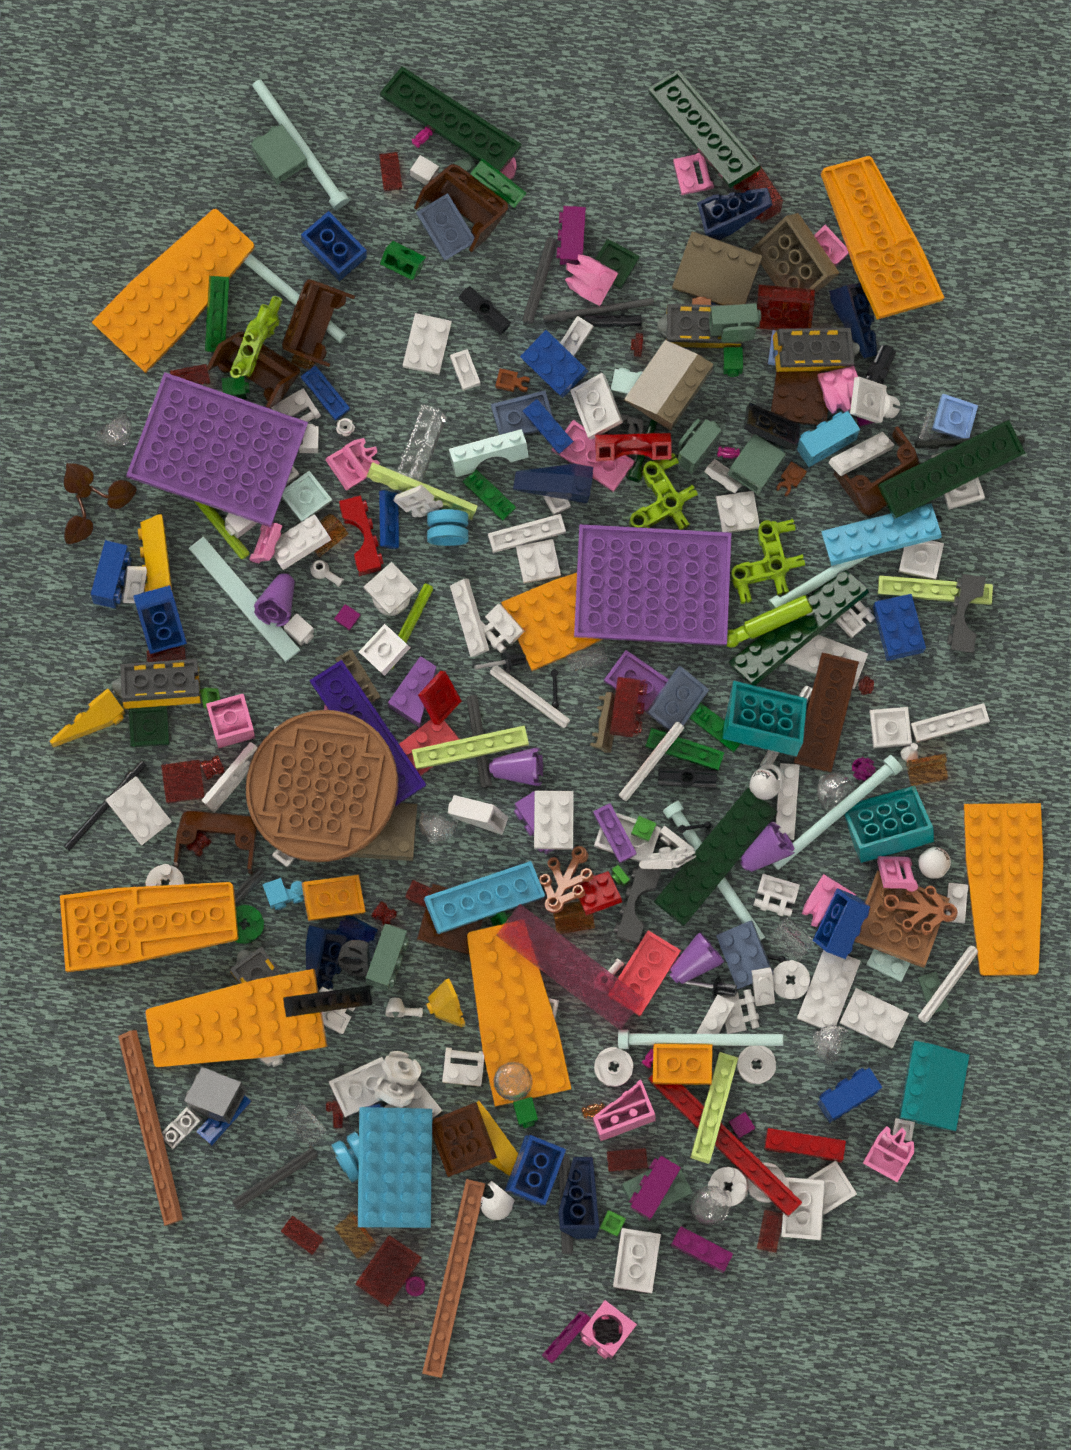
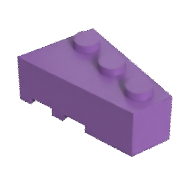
[388,656,436,728]

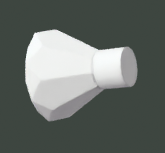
[900,743,918,763]

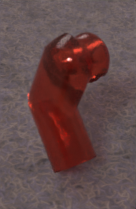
[326,1100,343,1129]

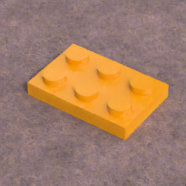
[301,875,366,921]
[653,1044,713,1085]

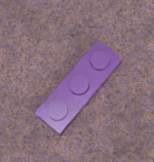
[593,803,637,864]

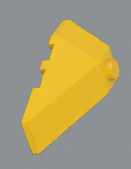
[49,689,125,748]
[426,978,465,1027]
[477,1101,518,1176]

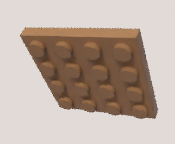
[855,870,950,968]

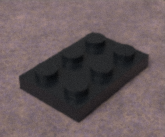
[744,402,800,451]

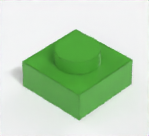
[200,688,221,708]
[631,816,657,842]
[611,865,630,887]
[599,1210,626,1237]

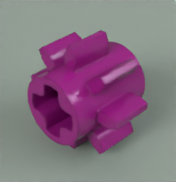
[852,757,876,781]

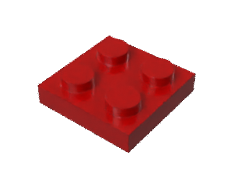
[418,671,462,725]
[576,871,622,916]

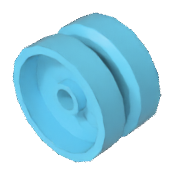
[427,509,468,546]
[331,1132,359,1183]

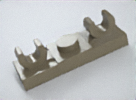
[335,649,381,703]
[590,692,621,753]

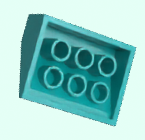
[723,681,807,757]
[844,785,934,863]
[898,1041,969,1131]

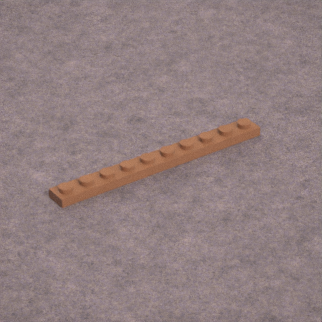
[118,1030,183,1226]
[422,1179,485,1378]

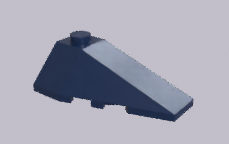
[697,188,773,240]
[829,283,877,358]
[513,464,593,503]
[305,925,353,992]
[558,1157,599,1239]

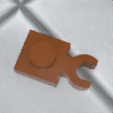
[495,368,530,392]
[776,461,807,496]

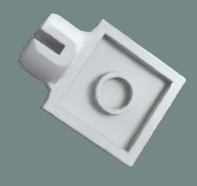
[850,377,900,423]

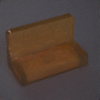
[314,514,348,558]
[906,753,948,786]
[553,901,595,935]
[335,1212,376,1258]

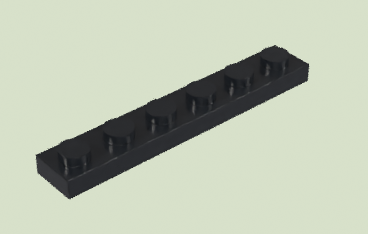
[283,986,372,1017]

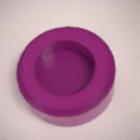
[405,1276,425,1297]

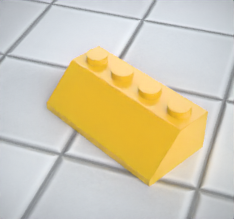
[138,514,172,592]

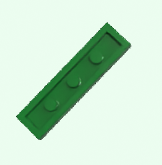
[205,276,229,352]
[645,728,724,771]

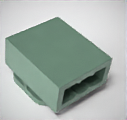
[251,124,308,185]
[709,303,761,343]
[677,418,721,474]
[728,434,786,495]

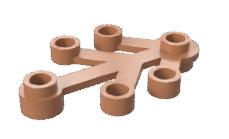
[539,846,594,913]
[883,886,958,935]

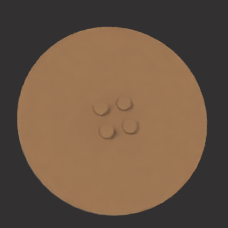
[246,710,398,862]

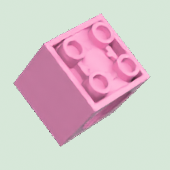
[206,694,255,748]
[580,1300,637,1359]

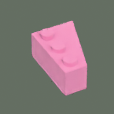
[593,1079,655,1141]

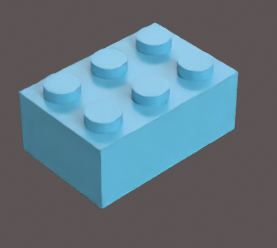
[797,411,860,467]

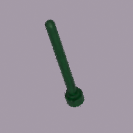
[626,418,658,483]

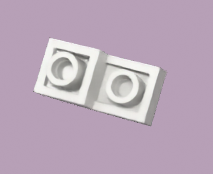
[162,1106,203,1149]

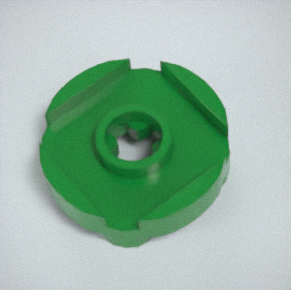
[235,905,264,944]

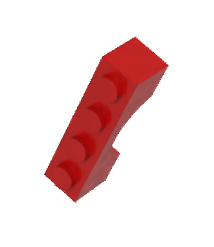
[595,433,672,461]
[339,495,384,576]
[764,1128,846,1163]

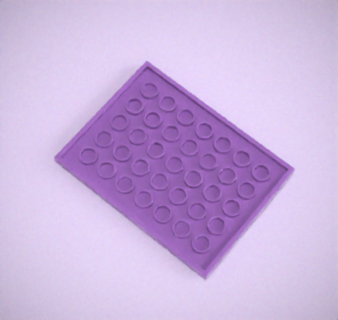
[126,372,308,527]
[574,524,731,646]

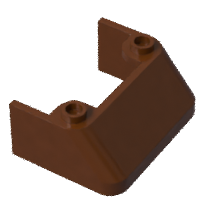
[414,164,508,252]
[282,279,355,367]
[206,332,300,409]
[834,426,920,516]
[174,811,257,875]

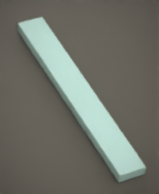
[189,536,300,663]

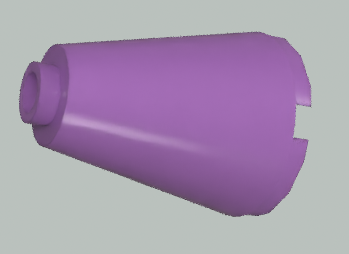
[254,574,295,626]
[489,748,543,786]
[740,822,795,872]
[670,932,724,984]

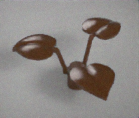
[63,463,137,544]

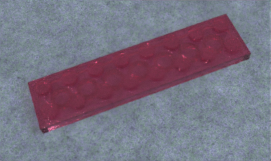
[496,904,644,1030]

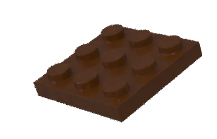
[771,371,828,426]
[416,884,483,956]
[432,1102,497,1177]

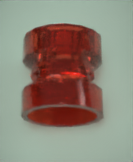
[200,755,225,780]
[185,831,212,857]
[371,901,398,925]

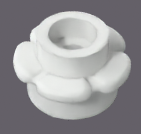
[336,418,355,436]

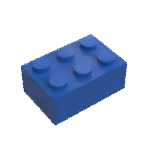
[301,211,367,281]
[520,330,589,398]
[91,540,132,609]
[133,585,187,654]
[872,594,926,661]
[813,888,870,959]
[817,1068,882,1123]
[505,1135,566,1205]

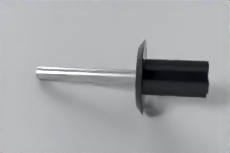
[474,650,526,673]
[683,976,737,999]

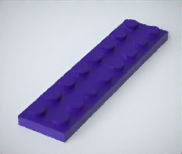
[309,660,426,806]

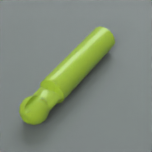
[726,595,813,648]

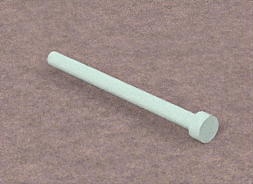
[252,79,350,210]
[244,253,347,343]
[768,556,870,609]
[772,755,903,870]
[663,801,765,940]
[618,1030,784,1049]

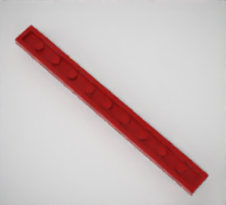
[648,1075,802,1217]

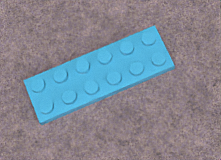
[821,503,942,566]
[424,861,545,934]

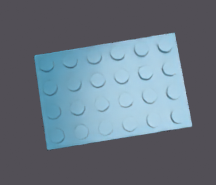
[358,1107,432,1228]

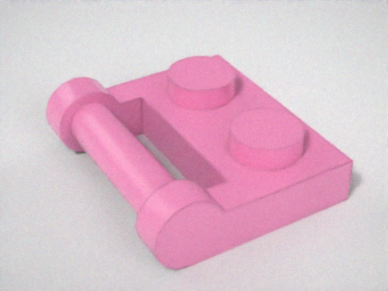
[673,153,714,195]
[249,523,282,564]
[877,856,918,892]

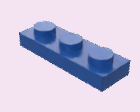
[301,365,350,421]
[522,399,574,454]
[379,490,399,549]
[196,1095,251,1145]

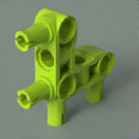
[230,296,283,378]
[629,453,698,530]
[730,519,805,604]

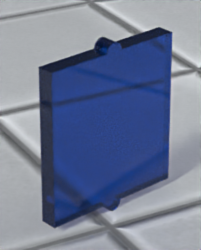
[336,915,378,943]

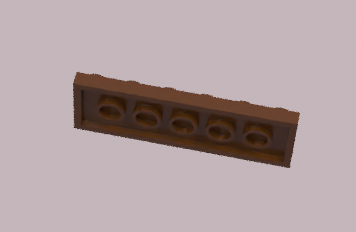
[794,652,859,773]

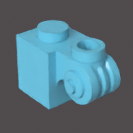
[263,878,304,910]

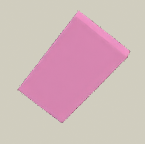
[552,420,635,492]

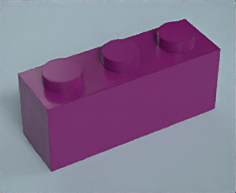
[556,206,586,265]
[629,1156,681,1220]
[670,1226,733,1273]

